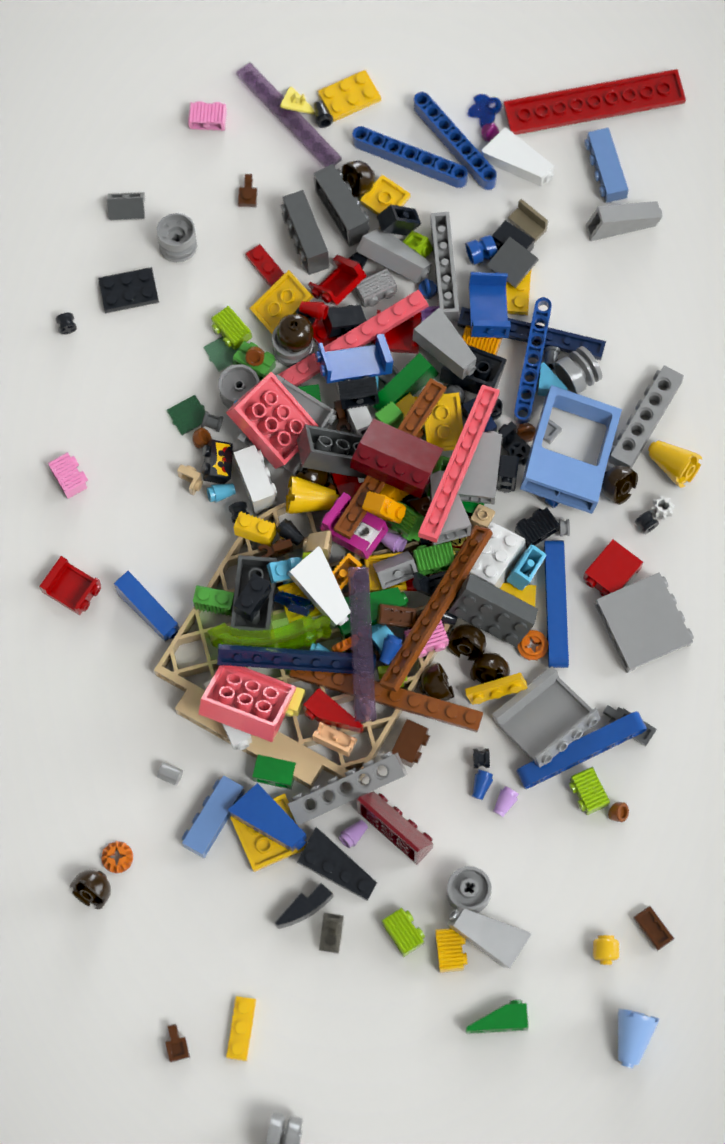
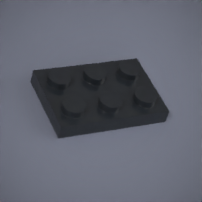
[98,267,159,313]

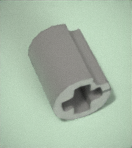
[157,762,183,785]

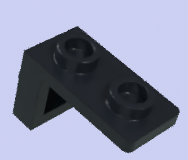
[498,421,531,466]
[412,571,446,597]

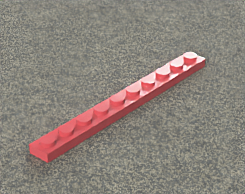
[278,289,429,387]
[418,385,500,543]

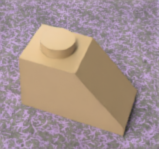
[303,530,332,562]

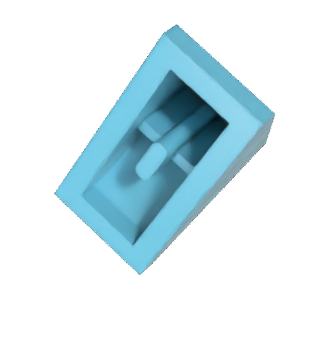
[537,362,568,396]

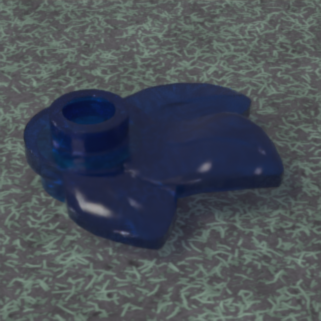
[467,94,502,128]

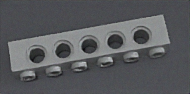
[431,212,459,321]
[609,365,684,468]
[288,751,407,825]

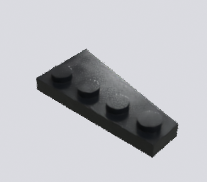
[297,827,377,901]

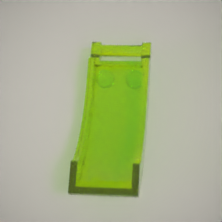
[207,615,332,649]

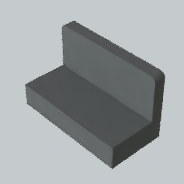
[107,192,145,220]

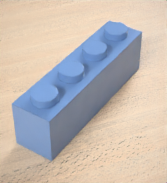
[585,127,629,203]
[182,775,245,858]

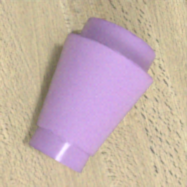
[381,532,407,553]
[493,786,519,817]
[339,820,368,848]

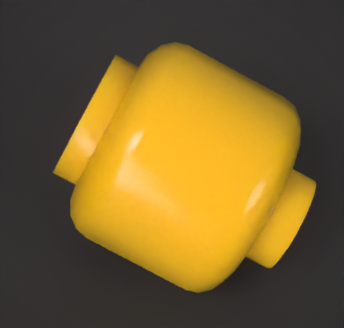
[593,935,619,965]

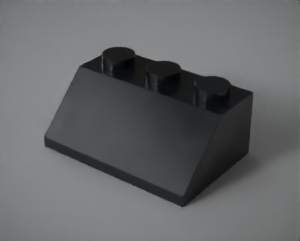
[439,345,507,395]

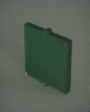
[204,337,239,372]
[167,395,205,436]

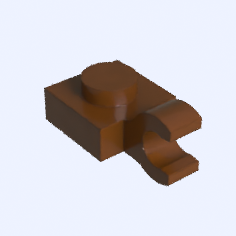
[238,174,258,207]
[334,400,351,433]
[258,539,294,558]
[165,1024,190,1063]

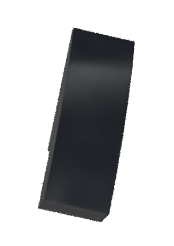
[275,883,334,929]

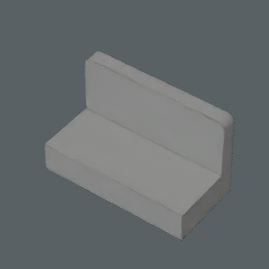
[372,551,418,589]

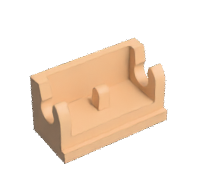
[312,722,357,758]

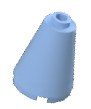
[618,1008,659,1068]

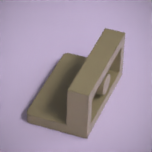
[508,199,548,242]

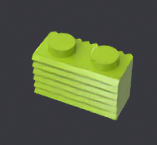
[211,306,252,350]
[569,767,610,815]
[382,908,425,957]

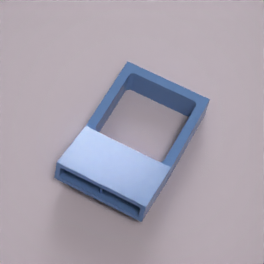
[520,385,622,514]

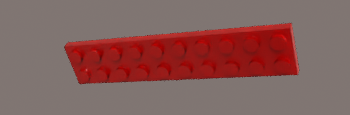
[503,69,686,135]

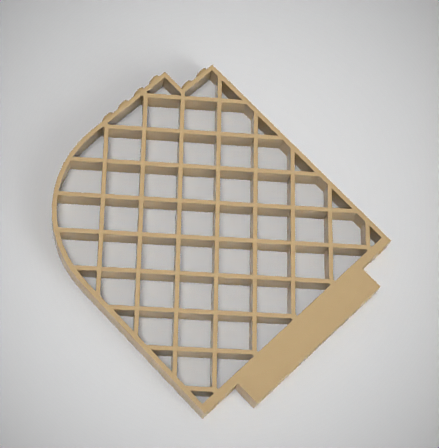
[154,502,453,789]

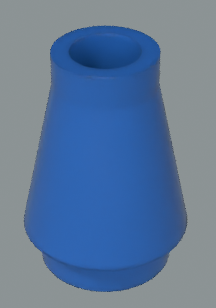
[379,634,402,665]
[472,769,493,800]

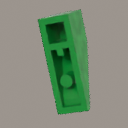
[466,1000,528,1034]

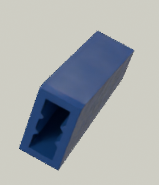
[114,571,179,642]
[228,783,307,852]

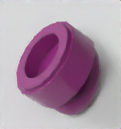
[481,122,499,142]

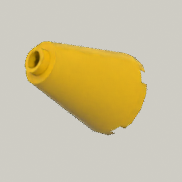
[648,440,702,488]
[286,476,339,514]

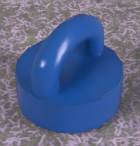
[419,278,437,299]

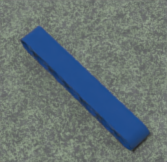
[414,92,497,190]
[352,126,468,188]
[514,297,552,424]
[544,540,569,668]
[516,711,647,789]

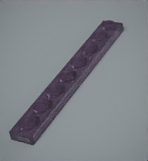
[236,62,342,167]
[348,567,376,722]

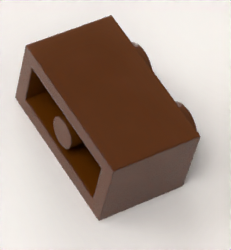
[391,719,430,768]

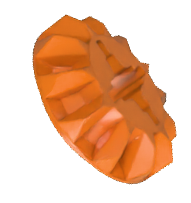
[517,630,548,661]
[331,634,361,652]
[101,841,133,873]

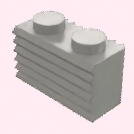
[354,268,397,307]

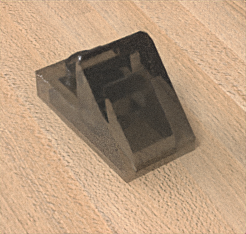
[319,913,344,954]

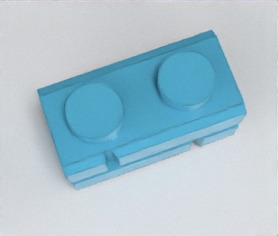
[506,544,547,591]

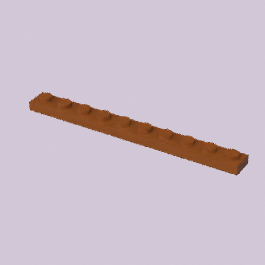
[333,378,447,540]
[379,525,493,692]
[289,670,483,733]

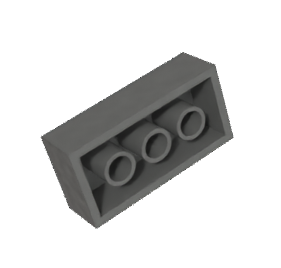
[314,164,370,247]
[281,190,329,275]
[297,424,367,479]
[230,555,278,639]
[448,573,538,647]

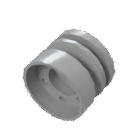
[157,213,197,262]
[554,346,602,394]

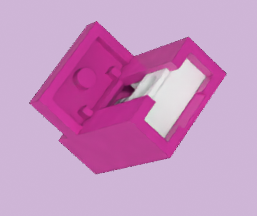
[320,492,389,560]

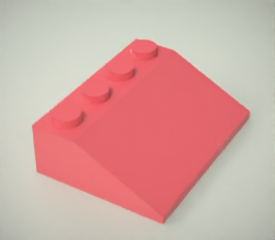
[226,372,319,469]
[198,665,296,742]

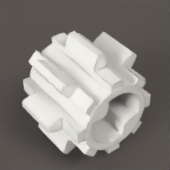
[650,496,675,521]

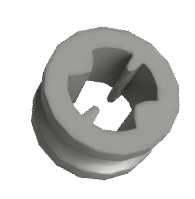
[559,519,570,536]

